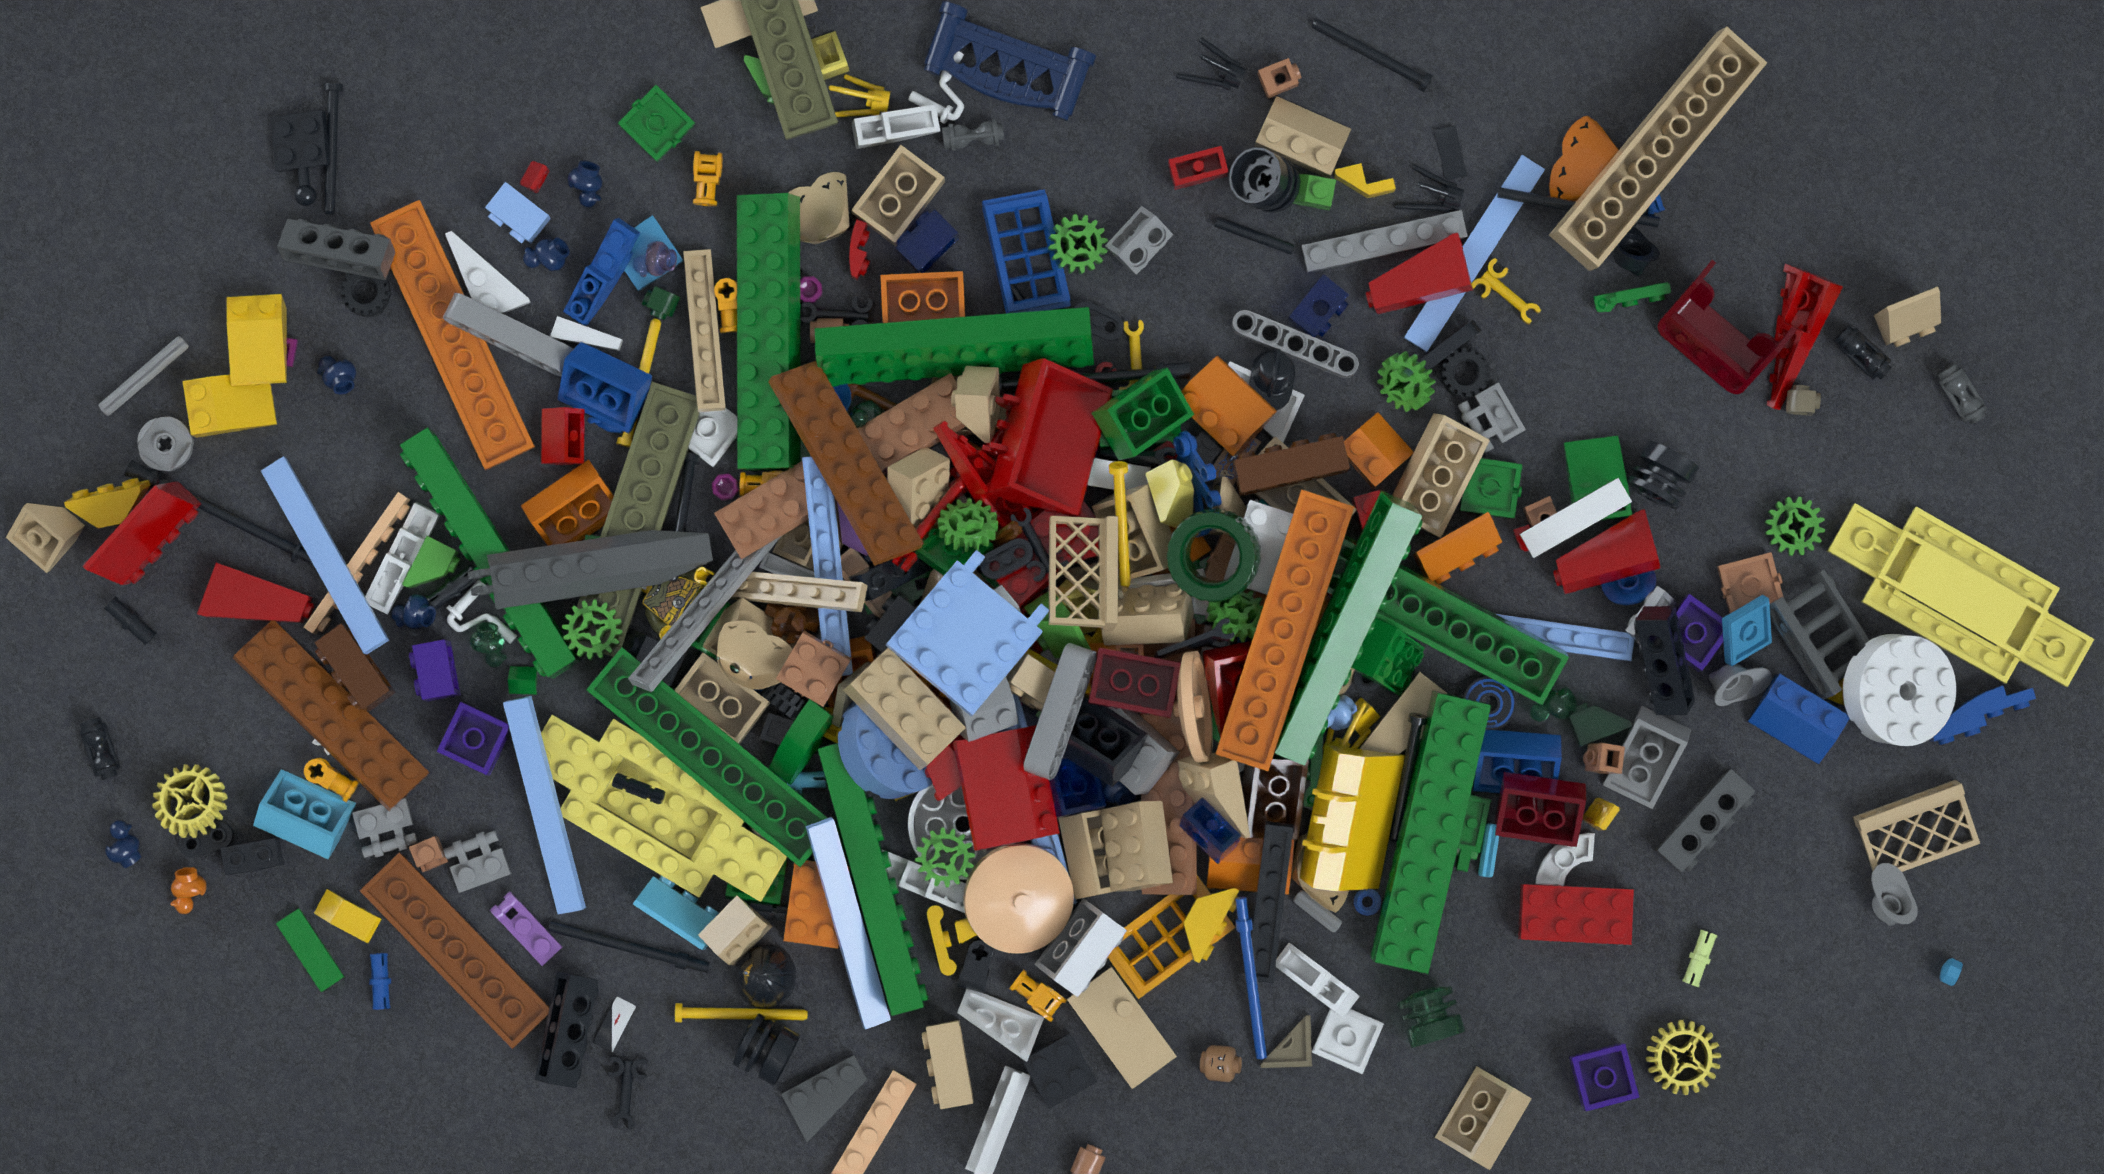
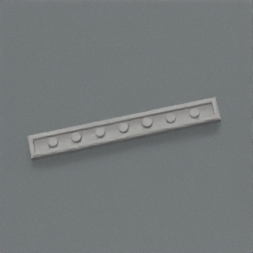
[628,536,781,692]

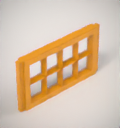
[1108,876,1236,999]

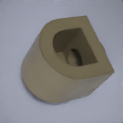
[1786,385,1821,416]

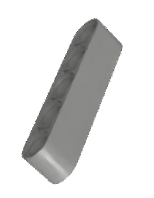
[443,293,573,377]
[1232,310,1359,378]
[1024,643,1097,780]

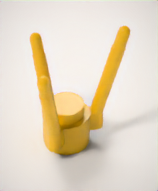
[829,74,891,117]
[1323,702,1371,751]

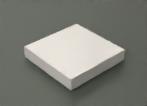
[689,408,737,468]
[1312,1009,1384,1074]

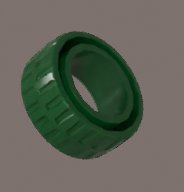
[1166,509,1261,602]

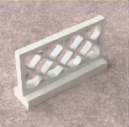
[965,1065,1031,1174]

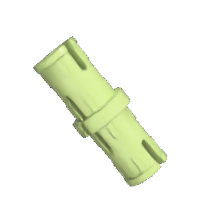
[1682,930,1717,987]

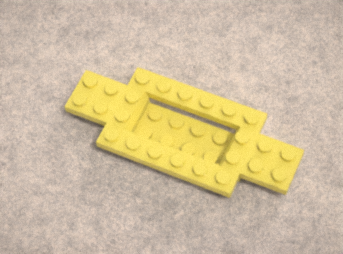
[1827,503,2094,687]
[541,715,787,902]

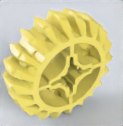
[153,764,228,838]
[1646,1020,1721,1095]

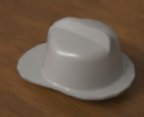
[1709,664,1772,706]
[1871,863,1918,926]

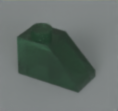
[1567,703,1632,747]

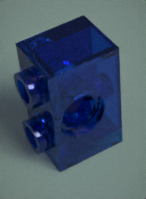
[1288,274,1349,338]
[1179,797,1242,864]

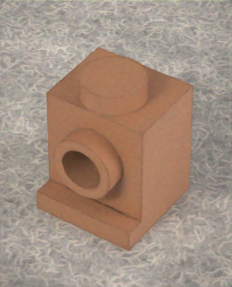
[1257,58,1301,99]
[1523,496,1557,527]
[1583,743,1625,774]
[409,836,448,872]

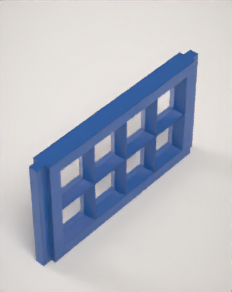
[982,189,1071,314]

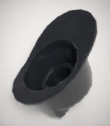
[1613,226,1660,276]
[1249,349,1295,410]

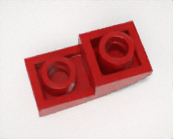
[849,219,870,281]

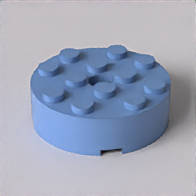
[838,701,933,799]

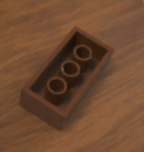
[1232,433,1350,497]

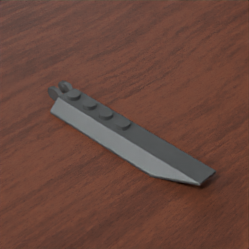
[468,530,713,609]

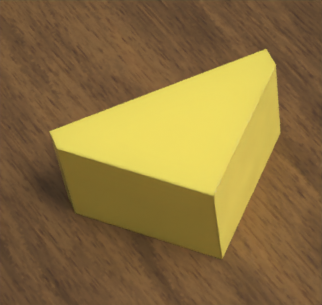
[811,31,849,80]

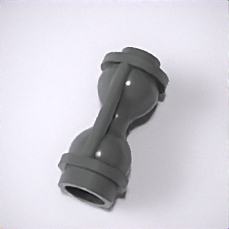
[942,119,1004,151]
[1937,363,1987,424]

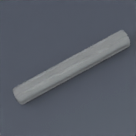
[98,336,189,416]

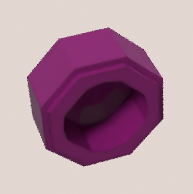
[800,276,822,303]
[712,474,739,501]

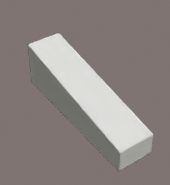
[550,316,623,351]
[760,552,815,578]

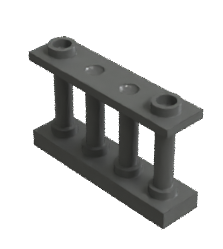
[1770,570,1870,700]

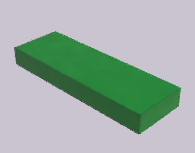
[276,908,345,992]

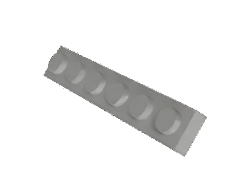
[1301,210,1468,273]

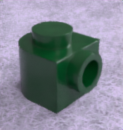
[642,286,680,321]

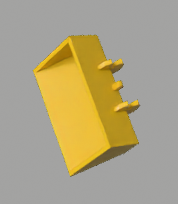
[1299,745,1405,891]

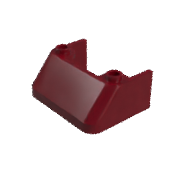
[1658,260,1796,394]

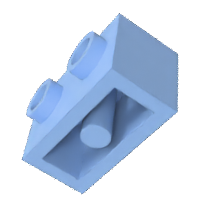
[485,182,551,244]

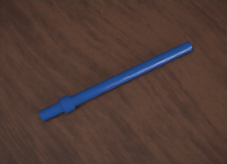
[1235,897,1267,1059]

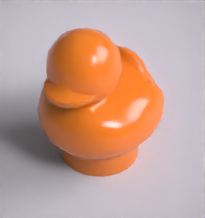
[170,867,207,914]

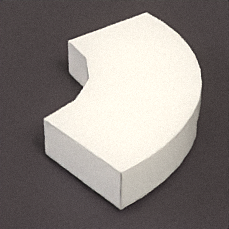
[1535,833,1595,886]

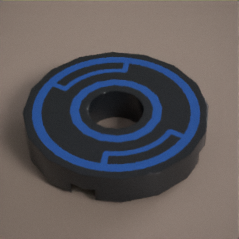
[1462,676,1517,730]

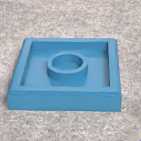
[624,215,684,291]
[1722,595,1772,666]

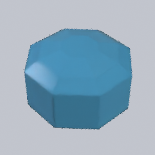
[1939,958,1963,986]

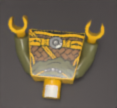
[641,567,714,639]

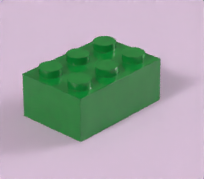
[1092,368,1194,460]

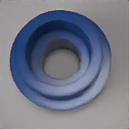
[1354,889,1381,916]

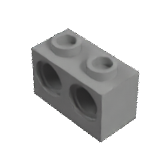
[1105,206,1173,275]

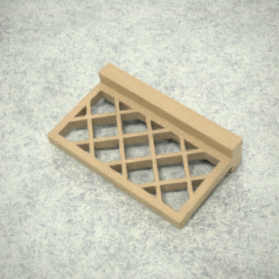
[1049,516,1118,631]
[1853,780,1980,872]

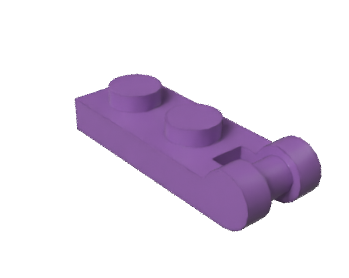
[490,891,563,966]

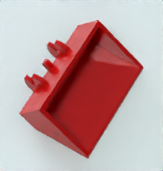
[982,358,1113,517]

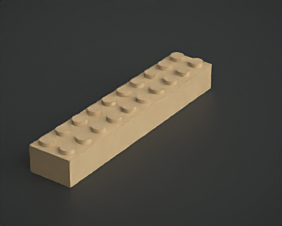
[1549,27,1767,271]

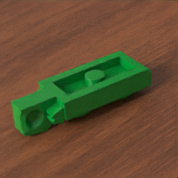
[1593,282,1671,312]
[1303,734,1323,807]
[1455,795,1491,872]

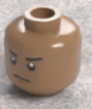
[1200,1045,1242,1082]

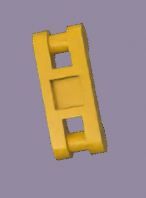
[927,905,957,976]

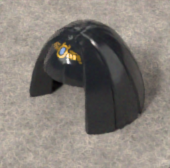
[739,945,796,1009]

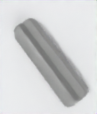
[1293,890,1342,932]

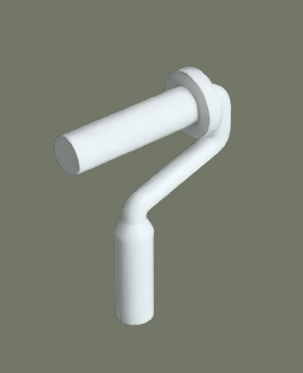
[908,52,964,124]
[446,580,517,644]

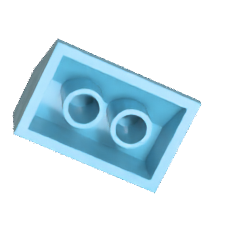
[253,769,356,859]
[633,875,719,950]

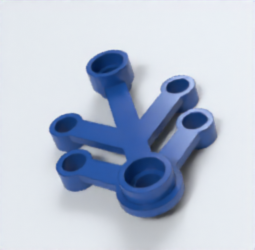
[1173,431,1222,538]

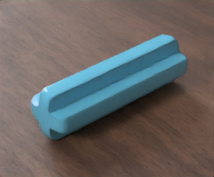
[1478,823,1499,878]

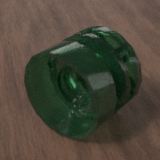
[1397,986,1465,1048]

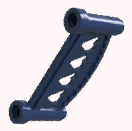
[924,1,1097,121]

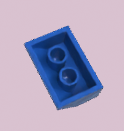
[558,342,652,434]
[1747,674,1850,764]
[1473,729,1562,793]

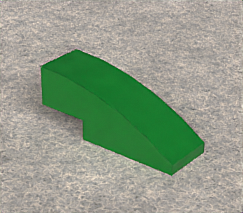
[769,699,834,785]

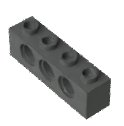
[277,219,396,280]
[1654,769,1755,873]

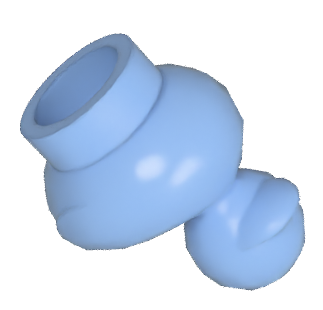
[1327,695,1357,731]

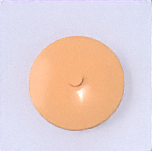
[1173,651,1213,763]
[963,843,1074,954]

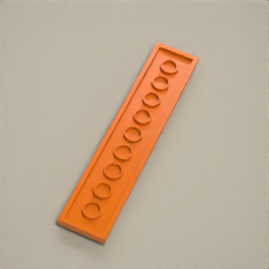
[370,200,535,470]
[1216,489,1354,771]

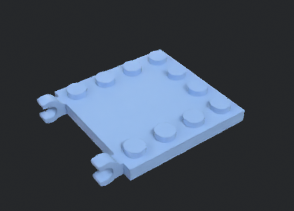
[886,550,1049,717]

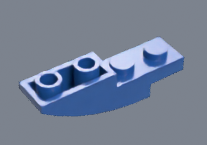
[563,218,640,326]
[1929,686,2036,745]

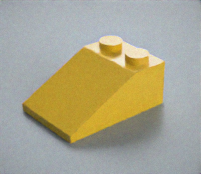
[227,294,287,386]
[183,375,277,438]

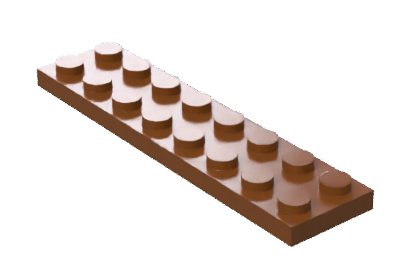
[769,361,924,566]
[233,621,429,812]
[360,852,550,1049]

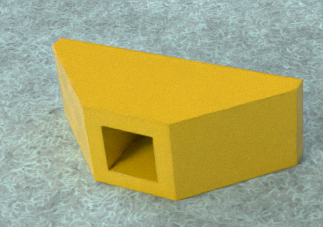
[64,478,150,528]
[1183,888,1239,963]

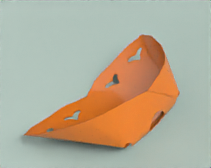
[1549,116,1619,201]

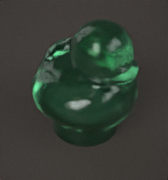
[849,400,884,428]
[470,622,507,668]
[1530,687,1577,722]

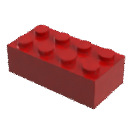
[990,510,1098,610]
[1518,884,1634,945]

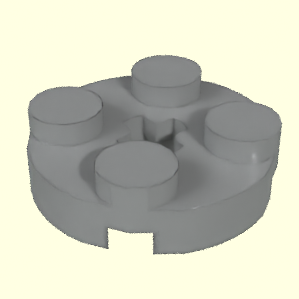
[137,417,194,472]

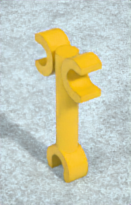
[1472,258,1541,324]
[1119,320,1144,390]

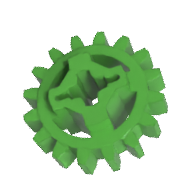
[1048,214,1108,274]
[1377,351,1435,412]
[1764,497,1825,556]
[938,498,998,552]
[1206,590,1263,642]
[562,599,623,660]
[915,827,975,888]

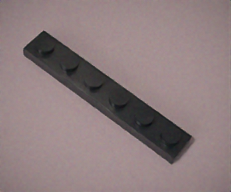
[1251,821,1294,983]

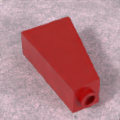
[1366,233,1473,314]
[1553,509,1660,594]
[197,563,314,623]

